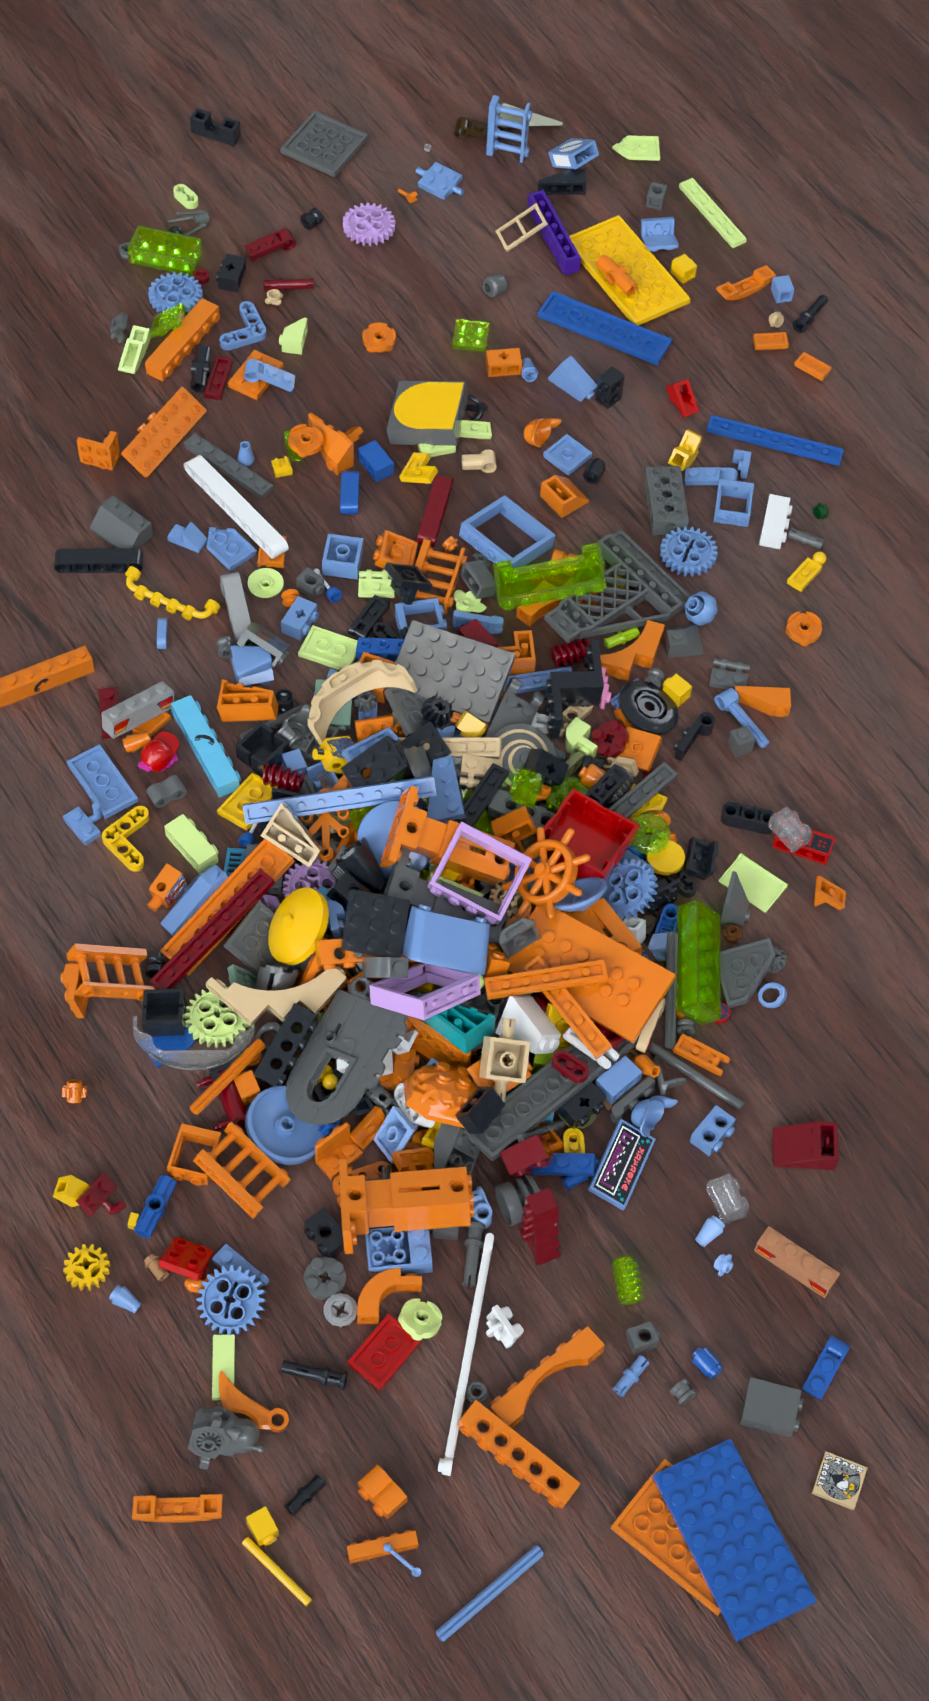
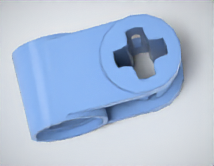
[471,1186,492,1228]

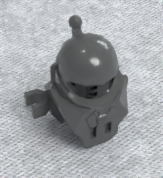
[188,1406,265,1470]

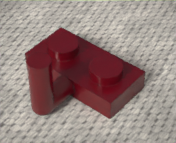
[76,1172,126,1216]

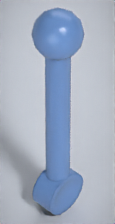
[383,1543,421,1577]

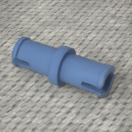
[612,1355,650,1397]

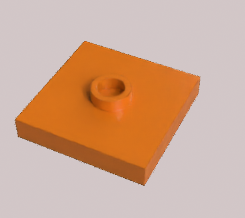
[614,727,663,772]

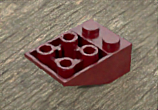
[772,1121,839,1170]

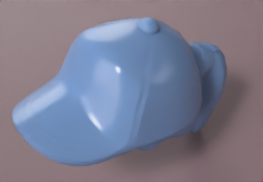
[631,1095,678,1137]

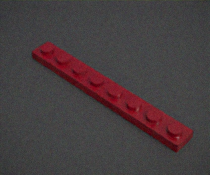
[150,869,276,989]

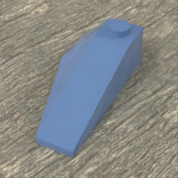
[160,864,228,936]

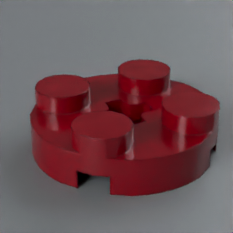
[592,720,629,758]

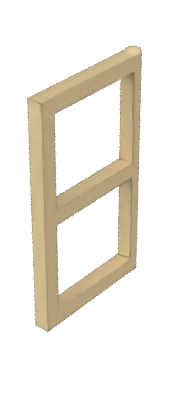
[495,203,548,252]

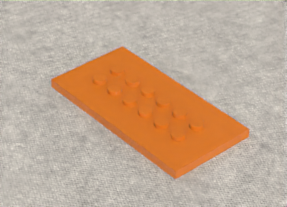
[505,906,676,1044]

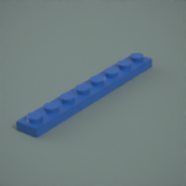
[706,415,844,466]

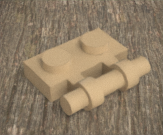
[459,754,500,788]

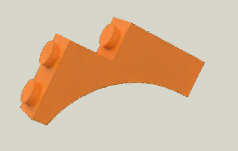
[516,578,599,627]
[600,620,665,681]

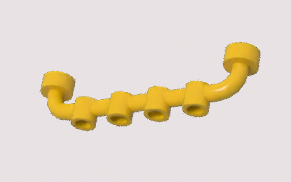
[125,566,220,620]

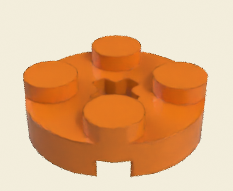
[362,323,396,352]
[288,424,323,457]
[785,611,822,646]

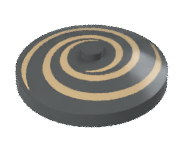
[491,723,557,791]

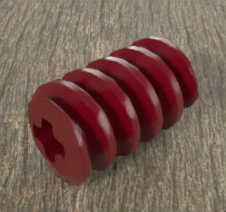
[550,638,589,668]
[262,762,305,793]

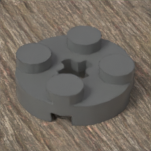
[304,1257,346,1300]

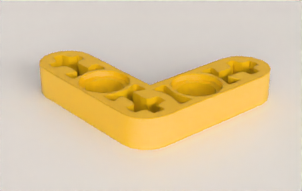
[102,806,149,872]

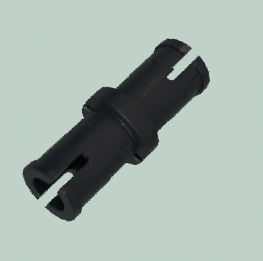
[284,1474,326,1516]

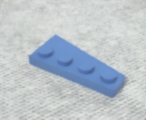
[427,755,466,823]

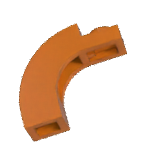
[357,1268,422,1324]

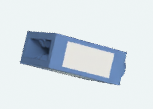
[548,138,599,169]

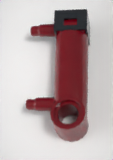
[196,1062,249,1138]

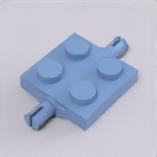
[416,162,465,200]

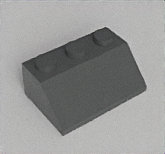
[90,495,153,549]

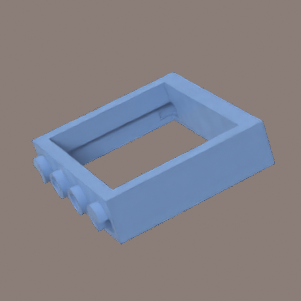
[459,495,556,576]

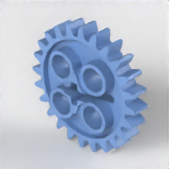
[148,272,203,317]
[660,526,718,577]
[599,858,658,920]
[196,1265,267,1335]

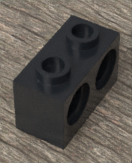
[595,366,625,409]

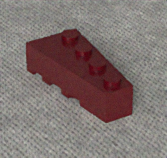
[519,1188,561,1266]

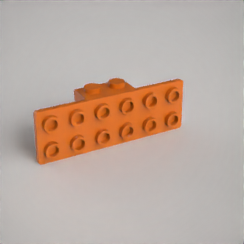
[121,387,207,478]

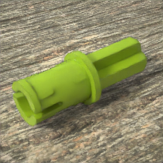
[604,627,640,649]

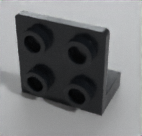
[634,878,681,914]

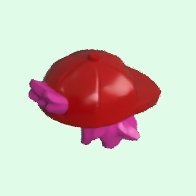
[138,731,179,772]

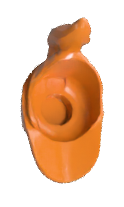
[524,418,562,447]

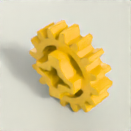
[63,1244,110,1291]

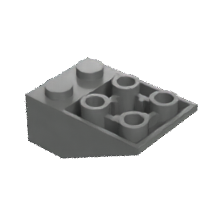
[434,1123,480,1175]

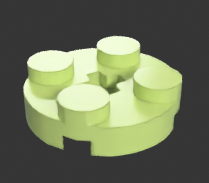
[398,1298,442,1341]

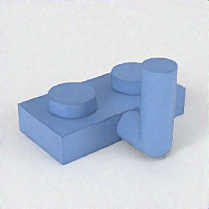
[63,803,102,846]

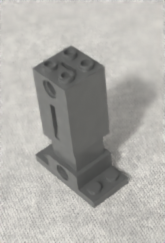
[383,848,509,945]

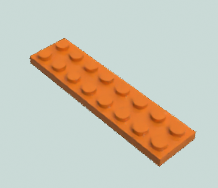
[160,839,295,976]

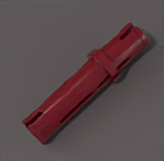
[264,278,314,292]

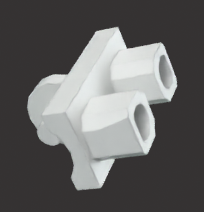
[486,1305,524,1349]

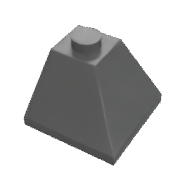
[663,624,704,658]
[720,871,751,928]

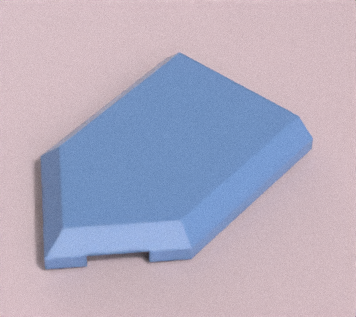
[207,527,257,570]

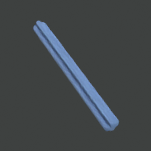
[436,1545,544,1642]

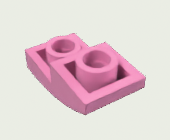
[599,667,612,709]

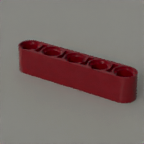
[417,475,453,547]

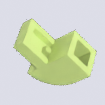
[565,717,597,758]

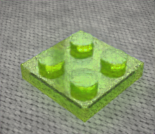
[150,303,186,338]
[452,319,489,352]

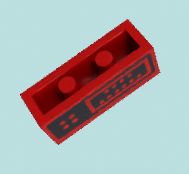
[772,820,836,865]

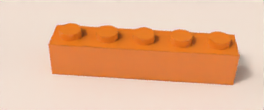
[347,1530,418,1564]

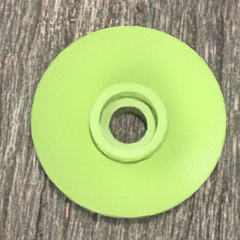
[248,568,284,598]

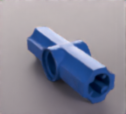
[133,1175,177,1239]

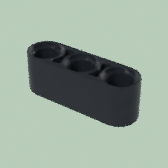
[720,802,777,834]

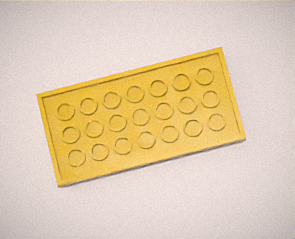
[569,215,691,325]

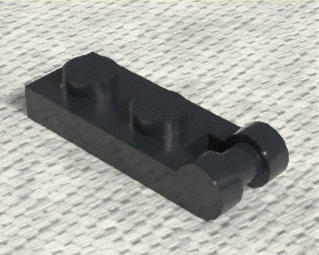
[348,595,390,638]

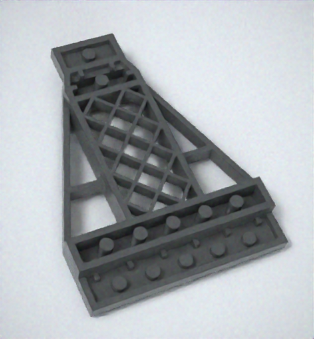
[544,530,690,643]

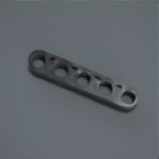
[54,548,143,573]

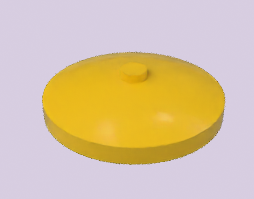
[268,887,329,965]

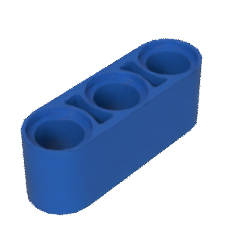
[340,471,359,515]

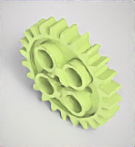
[185,987,249,1048]

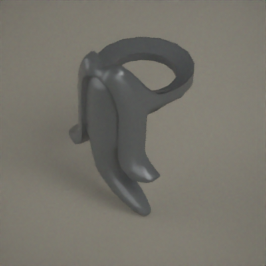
[653,1055,687,1096]

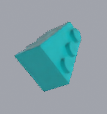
[423,1004,495,1054]

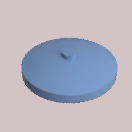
[357,801,430,879]
[245,1086,324,1165]

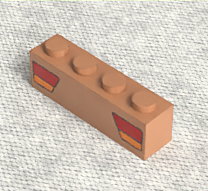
[754,1226,840,1298]

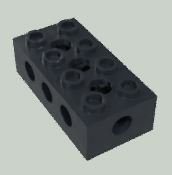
[254,1003,318,1088]

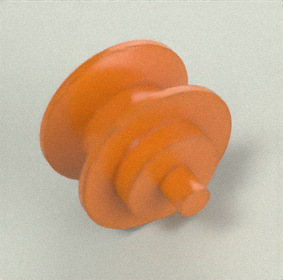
[281,589,299,607]

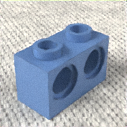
[690,1105,736,1157]

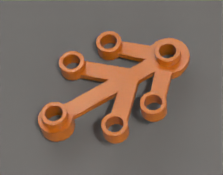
[300,788,351,862]

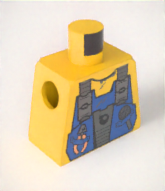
[312,736,353,774]

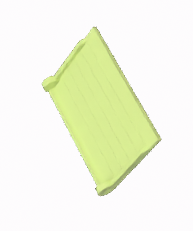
[719,853,788,913]

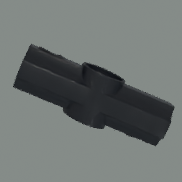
[190,344,211,393]

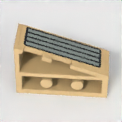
[261,802,323,868]

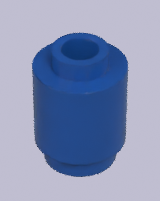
[692,1347,724,1380]

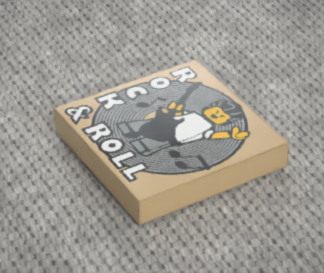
[811,1452,867,1510]

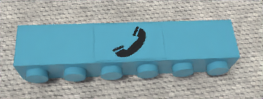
[171,695,241,798]

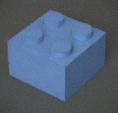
[322,534,363,580]

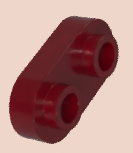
[552,1050,589,1083]

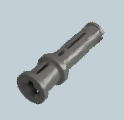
[462,1222,485,1288]

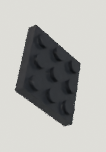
[340,889,410,958]

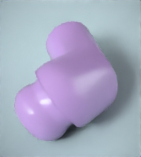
[259,895,281,910]

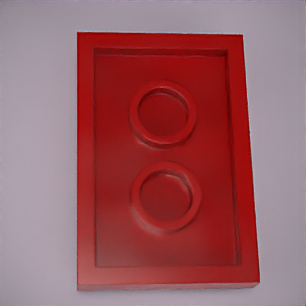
[347,1314,422,1391]

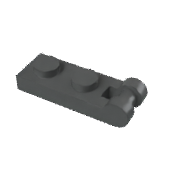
[610,1076,655,1124]

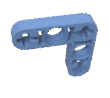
[220,301,266,350]

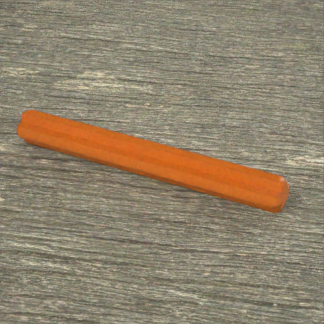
[190,1039,265,1115]

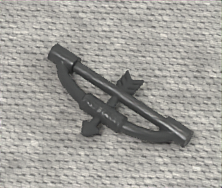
[517,1120,565,1142]

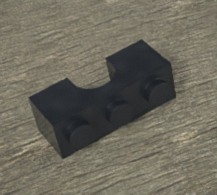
[190,108,241,146]

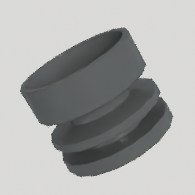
[494,1173,540,1227]

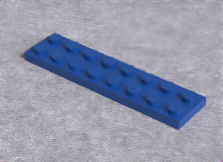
[538,291,672,366]

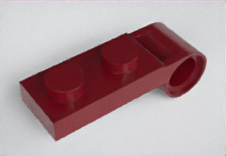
[245,228,296,261]

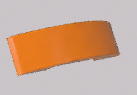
[716,265,776,300]
[132,1494,223,1522]

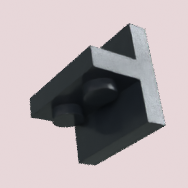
[384,562,432,605]

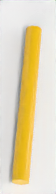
[242,1537,312,1606]

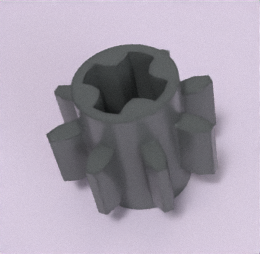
[354,690,377,713]

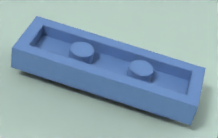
[342,727,400,762]

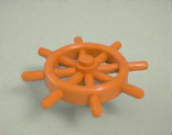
[501,826,590,920]

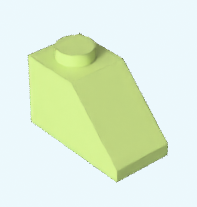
[279,318,308,355]

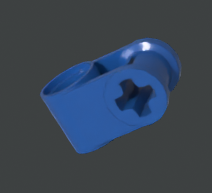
[655,904,680,934]

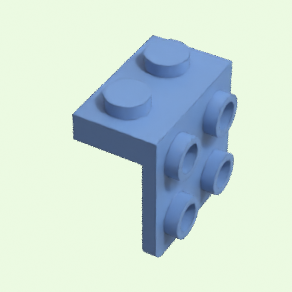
[641,217,679,251]

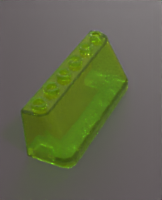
[493,543,606,610]

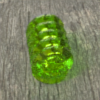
[612,1256,645,1304]

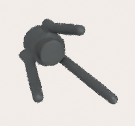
[168,210,209,237]

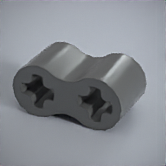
[146,775,187,808]

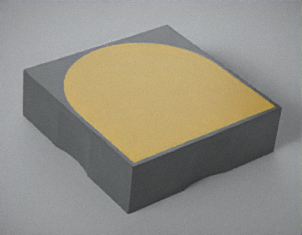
[386,381,468,446]

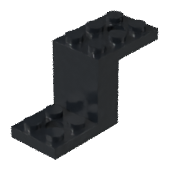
[543,639,604,739]
[340,721,452,787]

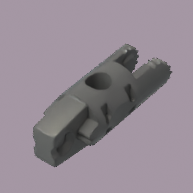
[365,1082,401,1117]

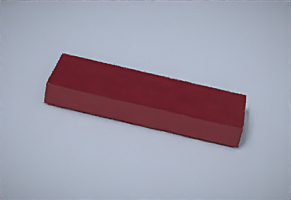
[204,356,233,401]

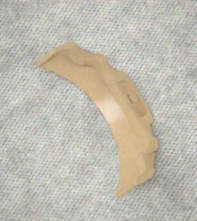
[308,660,418,746]

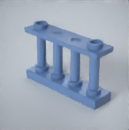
[486,95,532,163]

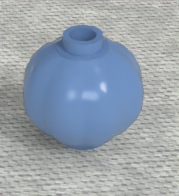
[685,591,718,626]

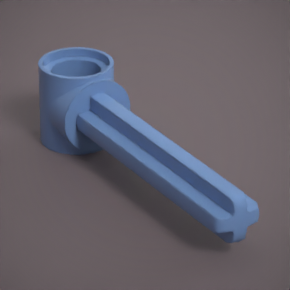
[714,688,769,748]

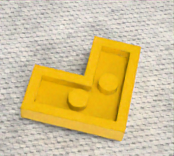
[399,453,438,484]

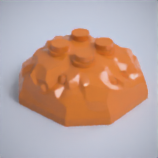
[403,1062,478,1128]

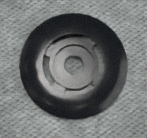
[619,681,678,735]

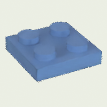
[543,434,592,476]

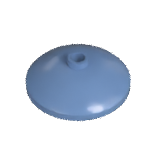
[553,877,607,912]

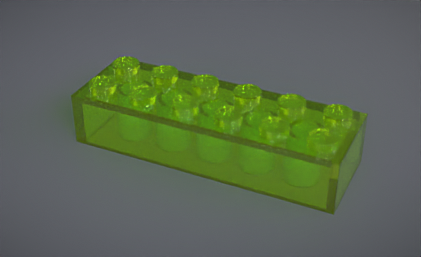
[677,899,721,1026]

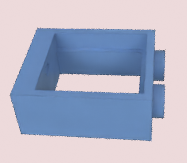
[713,479,754,527]
[395,598,447,632]

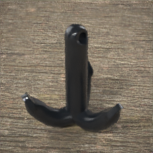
[466,395,488,421]

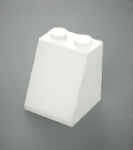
[495,995,561,1054]

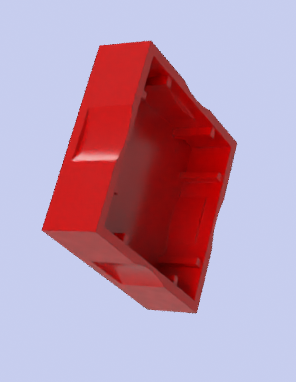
[535,788,640,881]

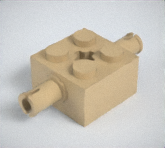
[479,1018,530,1102]

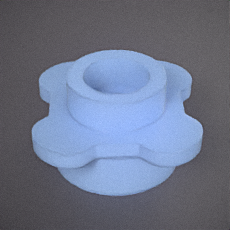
[714,1254,733,1277]

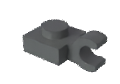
[110,312,128,344]

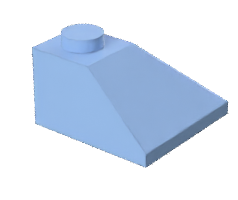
[373,1106,419,1163]

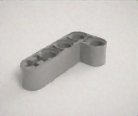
[220,572,251,642]

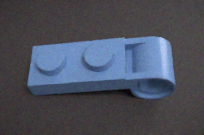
[244,359,295,392]
[684,467,738,486]

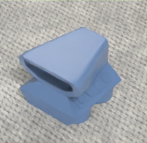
[230,645,274,688]

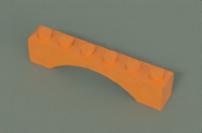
[490,1326,605,1428]

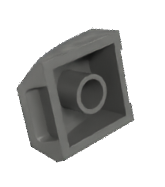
[497,917,541,959]

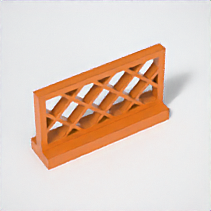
[404,1014,472,1069]

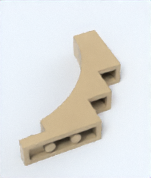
[206,966,347,1026]

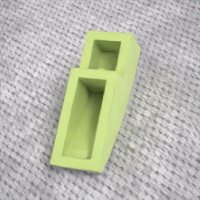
[118,325,152,375]

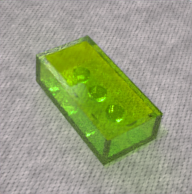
[128,225,202,276]

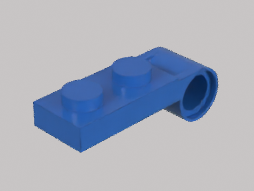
[802,1335,850,1401]

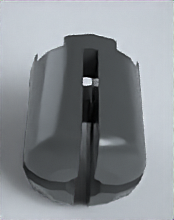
[254,961,299,1014]

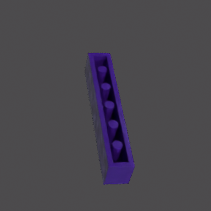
[528,190,581,275]

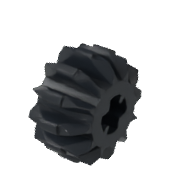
[421,696,454,728]

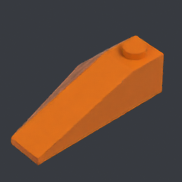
[308,413,354,476]

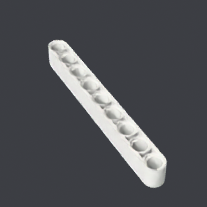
[184,455,289,559]

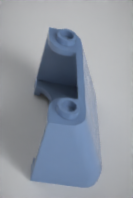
[402,904,490,975]

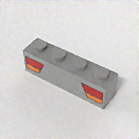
[101,681,174,739]

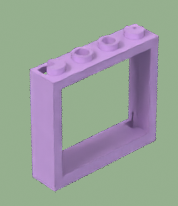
[427,822,532,925]
[370,963,481,1020]

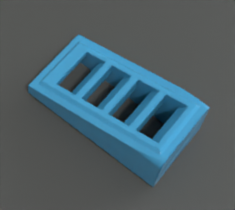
[224,848,246,877]

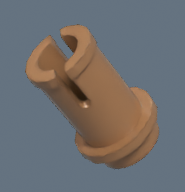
[144,1254,169,1282]

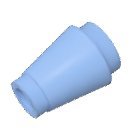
[695,1215,725,1247]

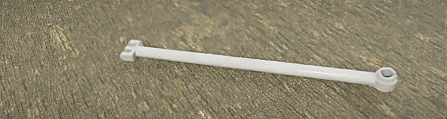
[438,1233,494,1476]

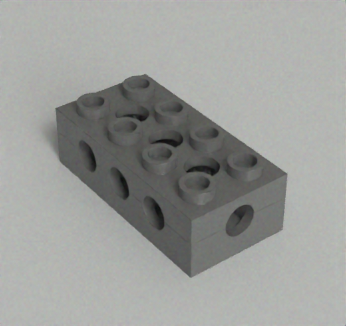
[644,466,689,535]

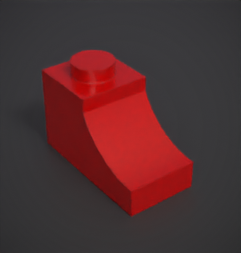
[665,379,699,418]

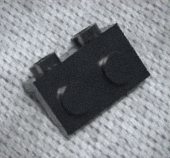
[684,837,718,880]

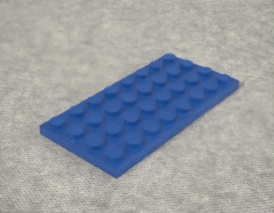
[652,1439,817,1642]

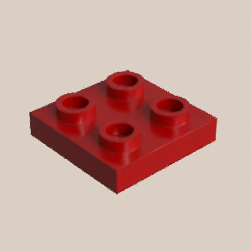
[158,1236,214,1281]

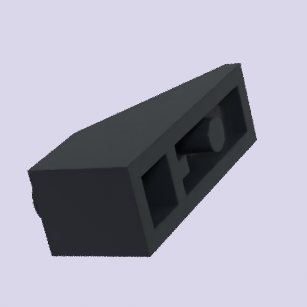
[538,169,587,195]
[585,764,629,807]

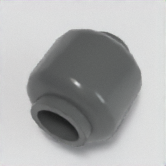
[483,273,507,297]

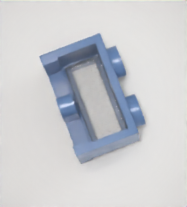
[306,762,339,793]

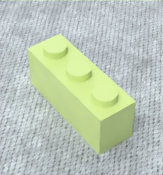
[164,814,219,873]

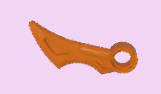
[219,1371,289,1432]

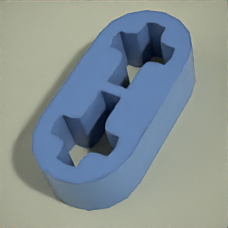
[157,618,168,649]

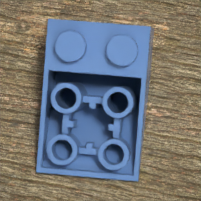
[365,1227,433,1274]

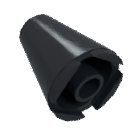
[334,837,386,892]

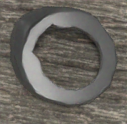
[256,1021,281,1050]

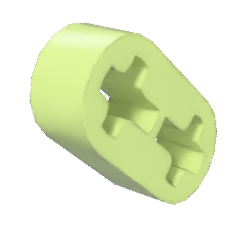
[173,184,199,209]

